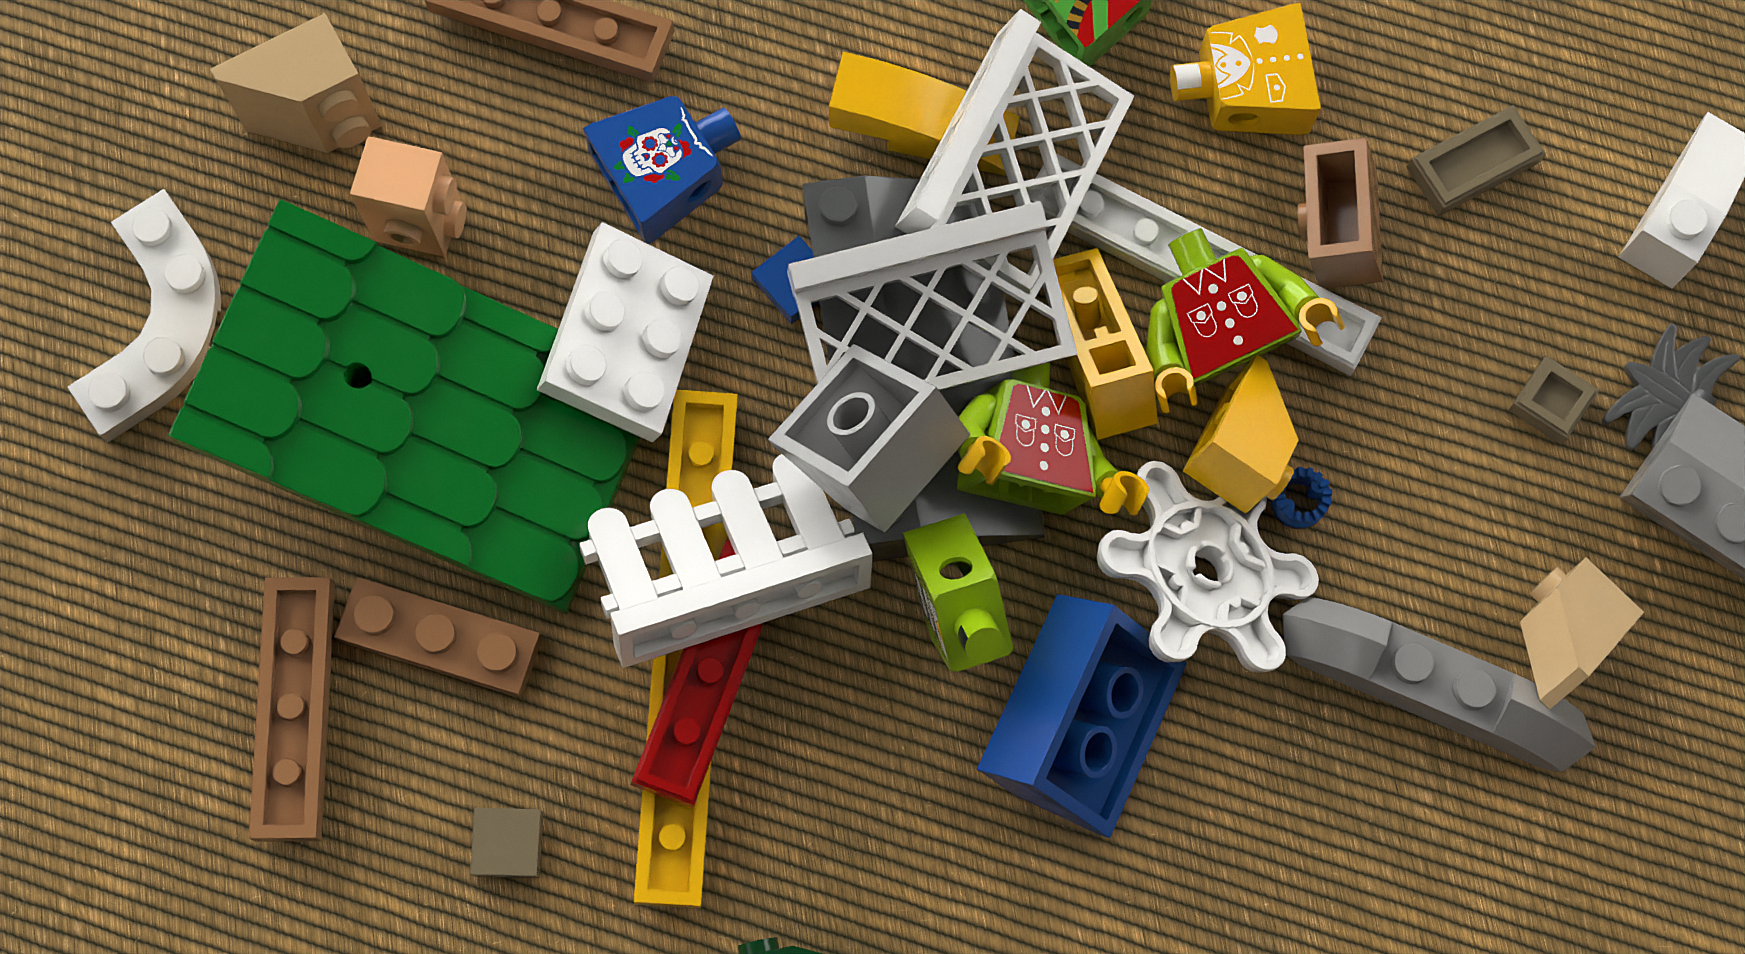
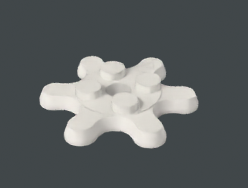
[1097,461,1319,673]

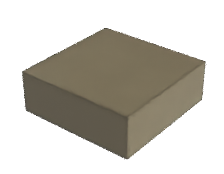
[1508,356,1599,445]
[470,808,544,879]

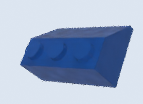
[977,594,1187,838]

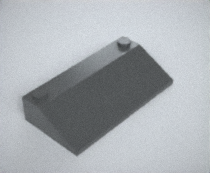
[803,175,1045,562]

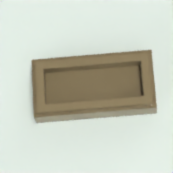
[1406,105,1546,216]

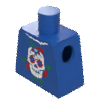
[583,96,741,244]

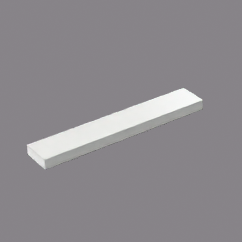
[1028,153,1382,376]

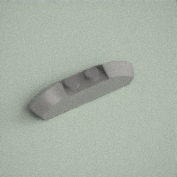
[1283,597,1596,772]

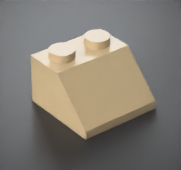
[210,13,382,153]

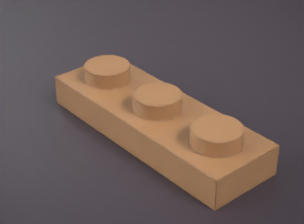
[334,577,543,699]

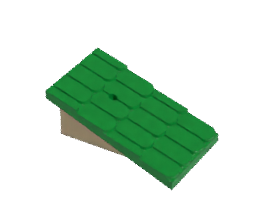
[168,198,641,615]

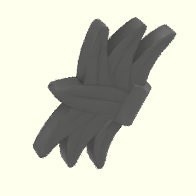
[1602,324,1740,452]

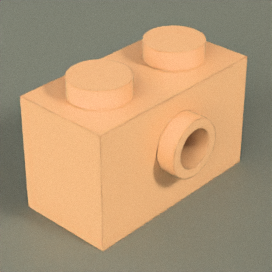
[350,136,467,257]

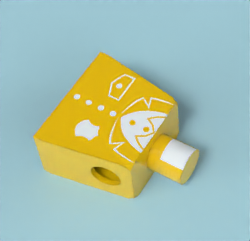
[1170,3,1321,135]

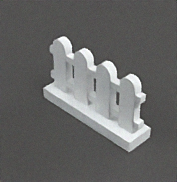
[580,454,873,668]

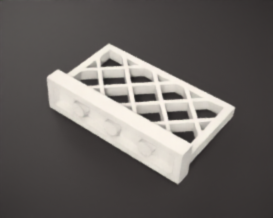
[895,9,1134,294]
[787,201,1077,390]

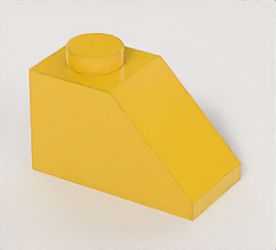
[1183,354,1299,514]

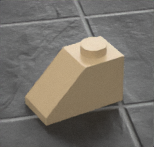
[1520,557,1644,710]

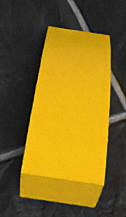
[829,51,1019,176]

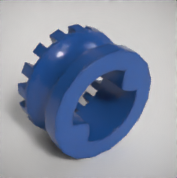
[1270,467,1332,529]

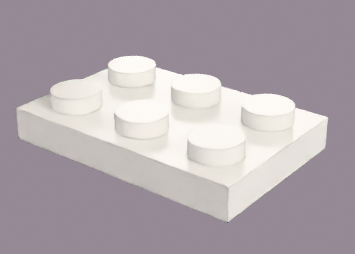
[537,222,713,442]

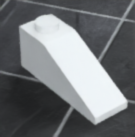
[1619,112,1745,289]

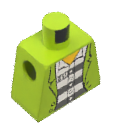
[903,513,1013,672]

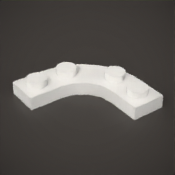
[68,189,221,443]

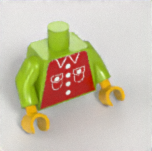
[1146,228,1345,413]
[957,362,1150,515]

